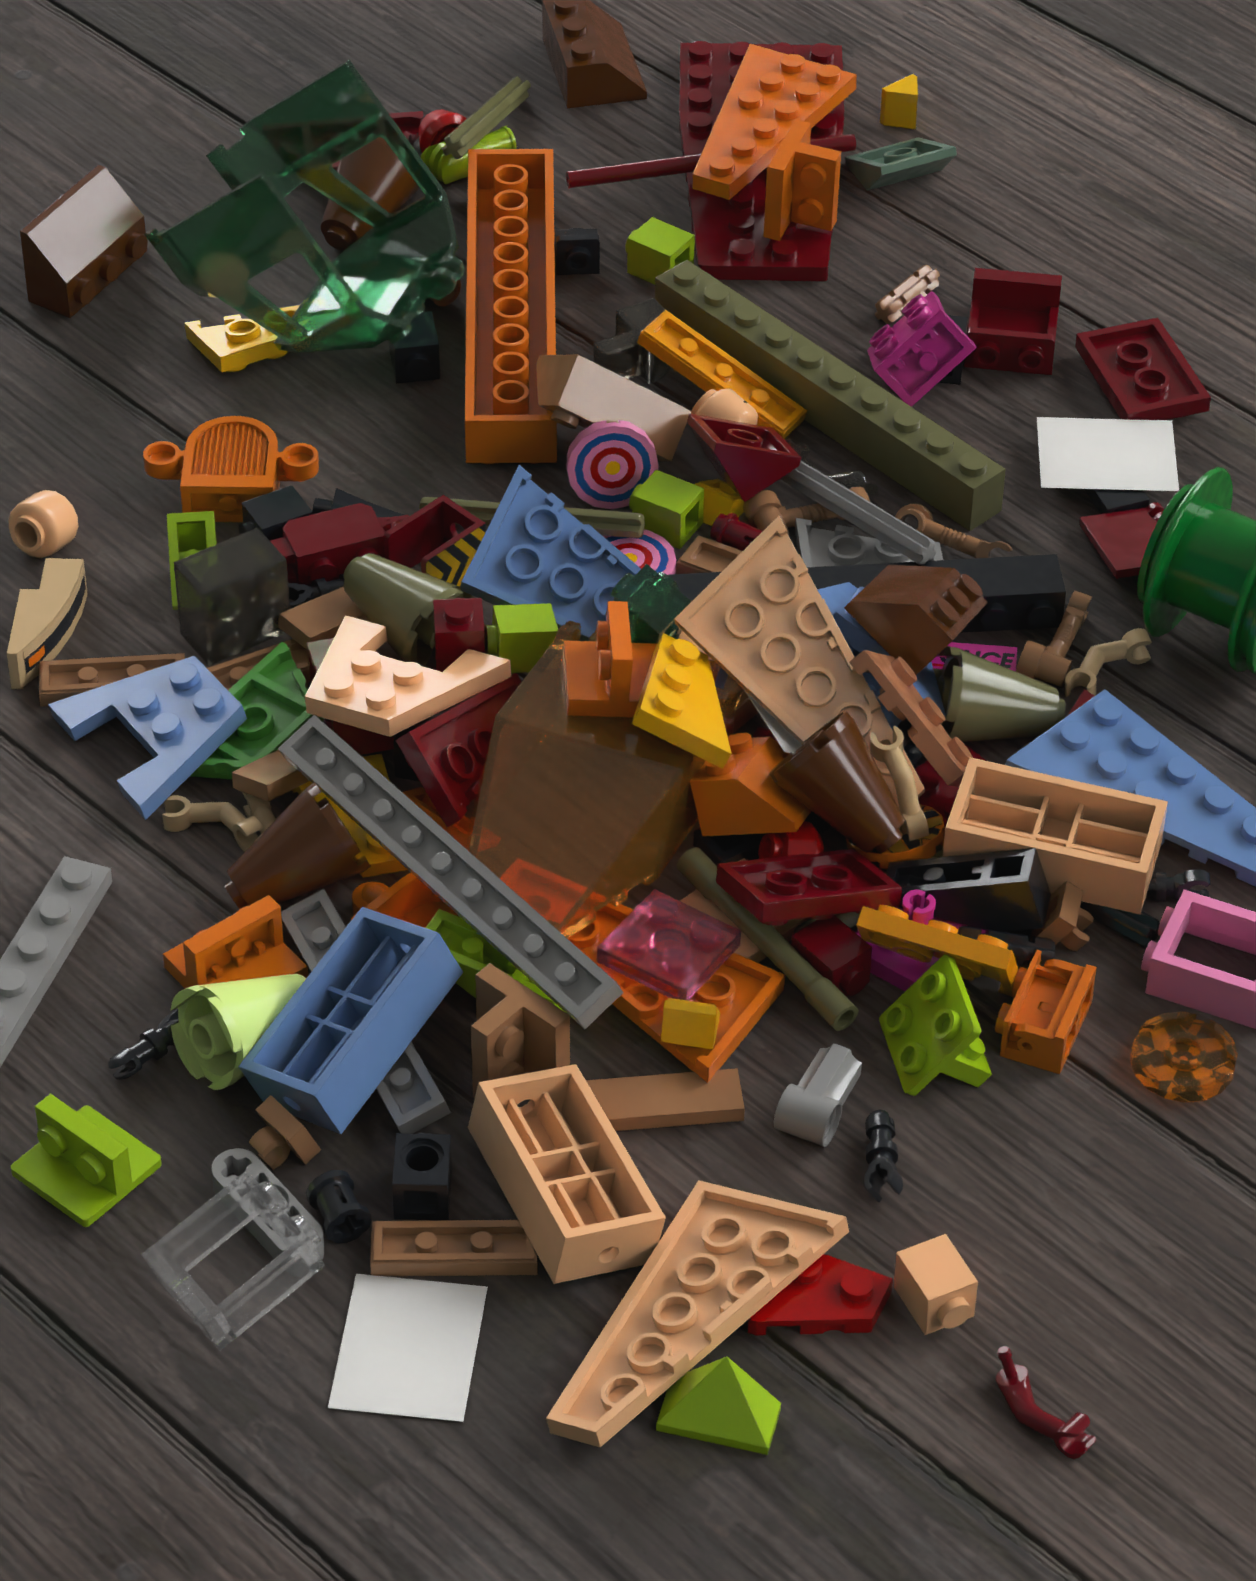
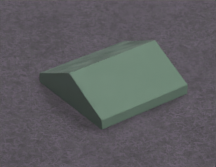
[845,137,957,191]

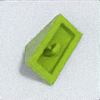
[656,1356,781,1455]

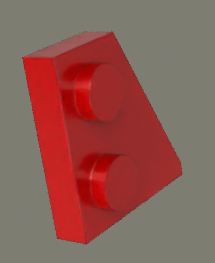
[748,1254,893,1336]

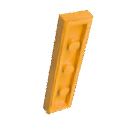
[637,309,808,439]

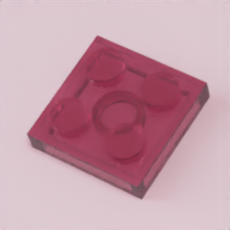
[597,889,741,1001]

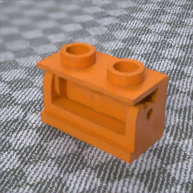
[995,949,1097,1074]

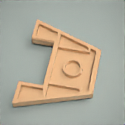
[305,615,511,737]

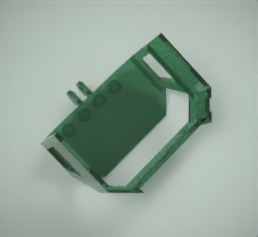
[144,60,465,353]

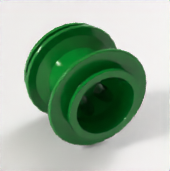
[1137,467,1256,675]

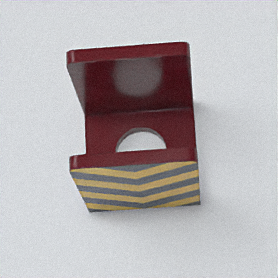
[384,495,486,586]

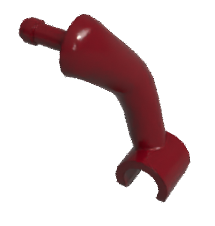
[995,1346,1096,1459]

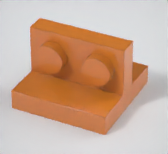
[763,119,841,241]
[563,601,657,718]
[163,895,308,989]

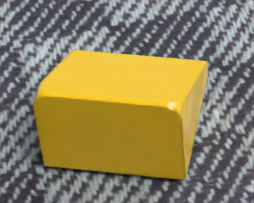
[695,479,744,526]

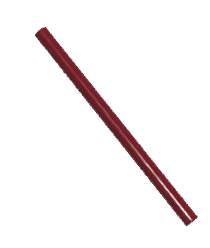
[566,134,856,188]

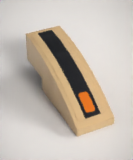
[7,558,88,689]

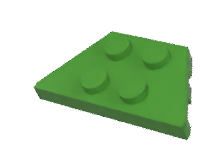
[190,642,325,779]

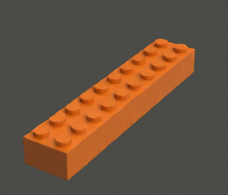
[465,149,557,464]

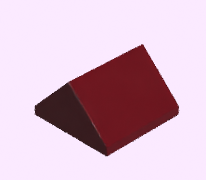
[687,414,802,502]

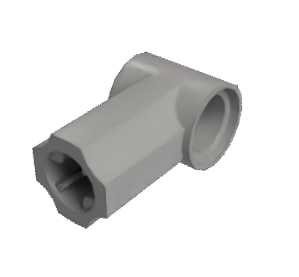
[774,1043,862,1147]

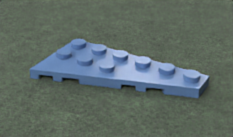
[460,465,736,705]
[1005,689,1256,887]

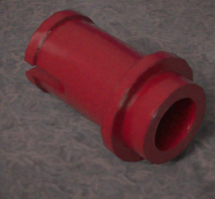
[710,513,762,551]

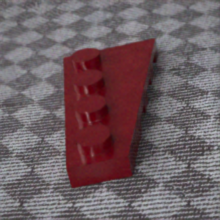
[396,673,541,827]

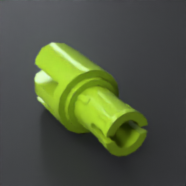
[420,126,516,184]

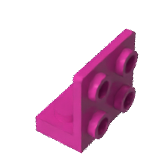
[867,291,977,407]

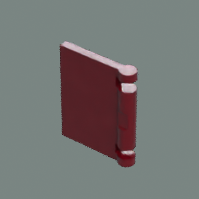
[1079,502,1164,579]

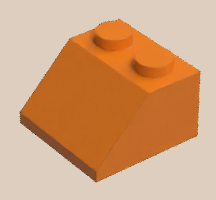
[690,733,811,836]

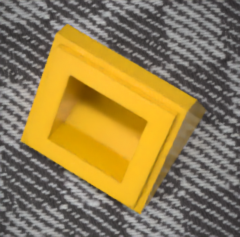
[880,74,918,129]
[661,998,720,1050]

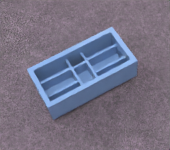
[238,907,463,1134]

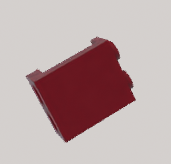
[964,268,1062,375]

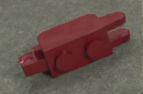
[254,503,409,590]

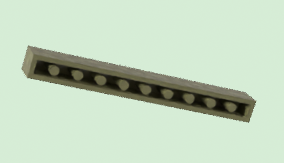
[655,260,1006,531]

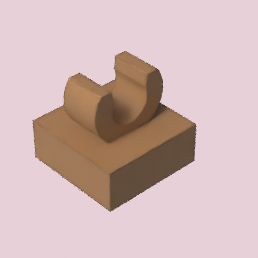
[1030,881,1094,951]
[249,1095,321,1170]

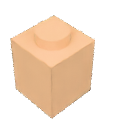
[894,1234,978,1335]

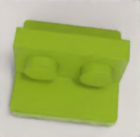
[879,954,992,1096]
[11,1093,162,1227]

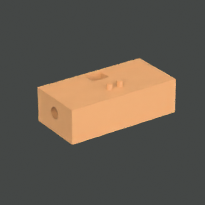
[942,757,1168,915]
[468,1064,666,1284]

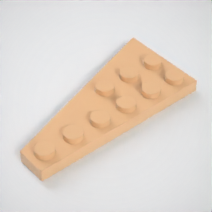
[674,516,925,810]
[546,1180,849,1447]

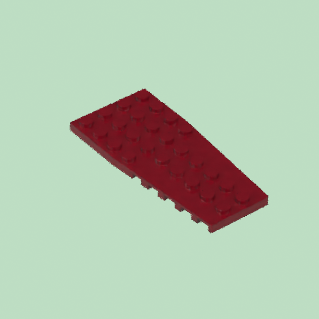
[679,41,844,281]

